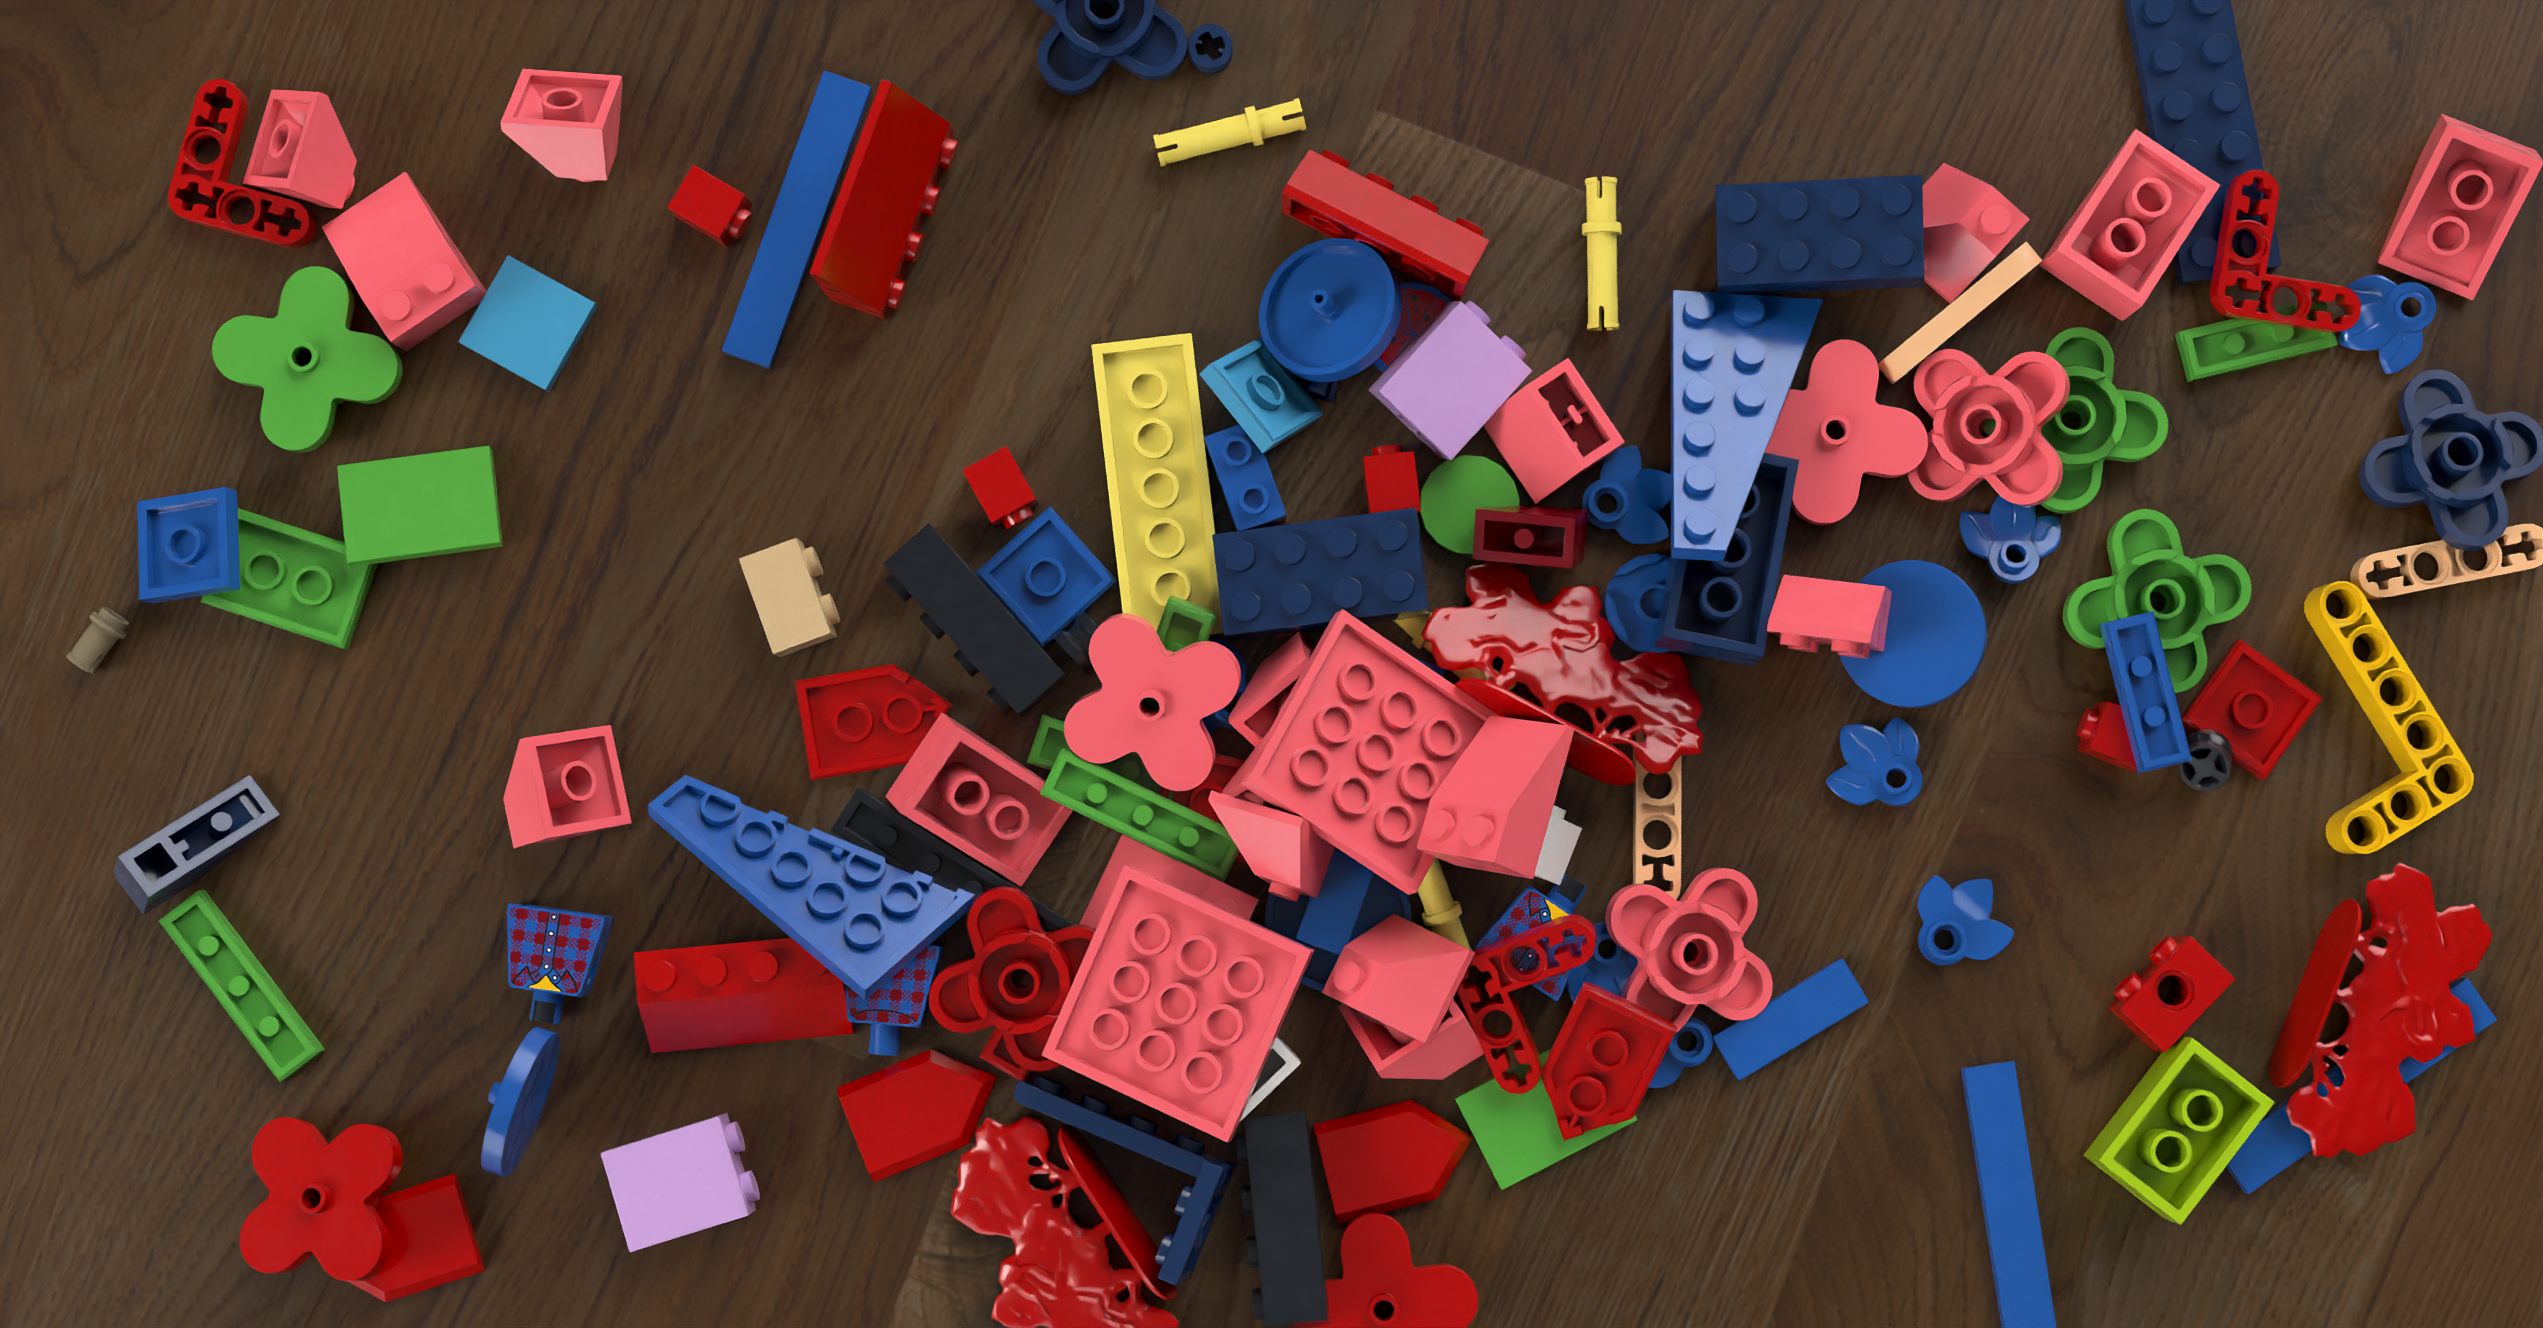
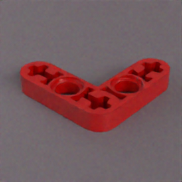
[168,79,316,249]
[2210,170,2361,333]
[1457,914,1597,1094]

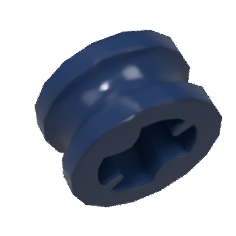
[1188,24,1233,74]

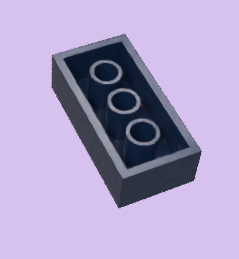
[1716,175,1925,295]
[1654,453,1799,667]
[1212,508,1431,642]

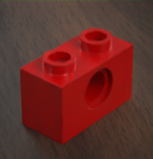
[2107,935,2235,1053]

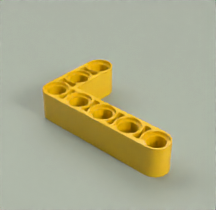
[2304,581,2474,854]

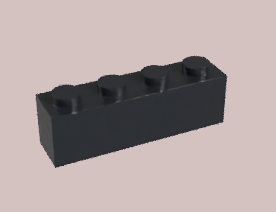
[883,523,1067,717]
[1236,1112,1330,1328]

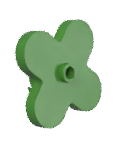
[212,266,403,453]
[1983,327,2168,514]
[2063,509,2252,693]

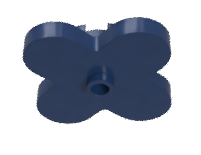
[1031,0,1188,95]
[2359,369,2543,551]

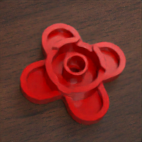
[929,886,1096,1071]
[240,1117,403,1281]
[1307,1212,1478,1328]

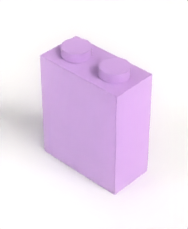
[1369,301,1532,460]
[601,1113,760,1252]

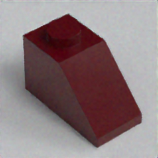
[1473,505,1588,569]

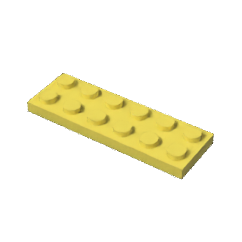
[1091,333,1224,636]

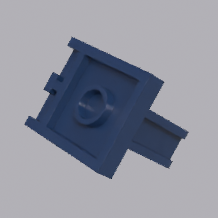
[1014,1075,1236,1286]

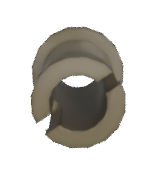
[66,607,129,674]

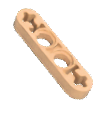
[1878,241,2043,384]
[2350,524,2543,599]
[1633,732,1682,899]

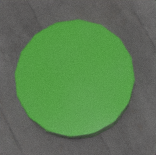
[1420,455,1520,556]

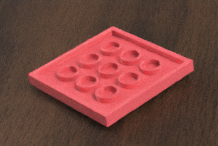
[1240,609,1500,895]
[1041,866,1314,1143]

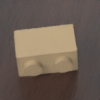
[739,538,840,657]

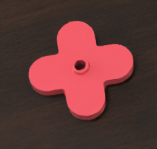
[1765,339,1928,526]
[1908,349,2070,506]
[1064,613,1241,791]
[1605,867,1773,1032]

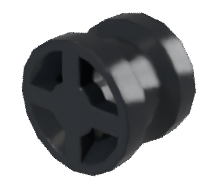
[1053,610,1098,674]
[2179,729,2233,791]

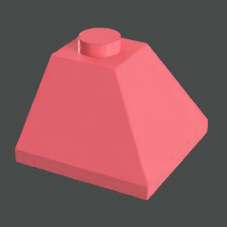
[501,69,623,182]
[242,89,357,209]
[1922,163,2030,304]
[1228,631,1316,747]
[503,725,632,848]
[1208,791,1335,902]
[1322,914,1475,1046]
[1338,999,1484,1080]

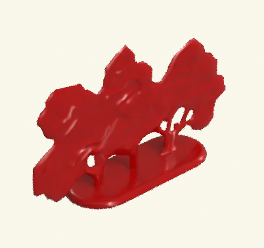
[1421,560,1704,785]
[2269,863,2492,1158]
[950,1117,1179,1328]

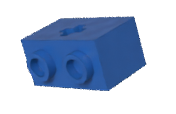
[1204,424,1287,531]

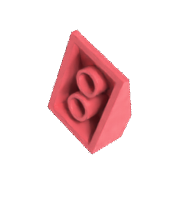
[2377,113,2543,300]
[2039,129,2220,321]
[322,172,487,351]
[885,713,1073,887]
[1416,715,1575,879]
[1079,834,1259,929]

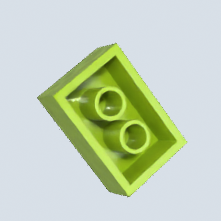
[2083,1036,2275,1225]

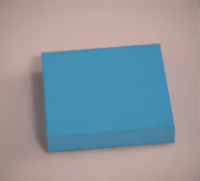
[458,255,598,392]
[1200,337,1323,453]

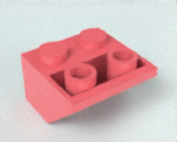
[1483,358,1625,505]
[1767,575,1892,659]

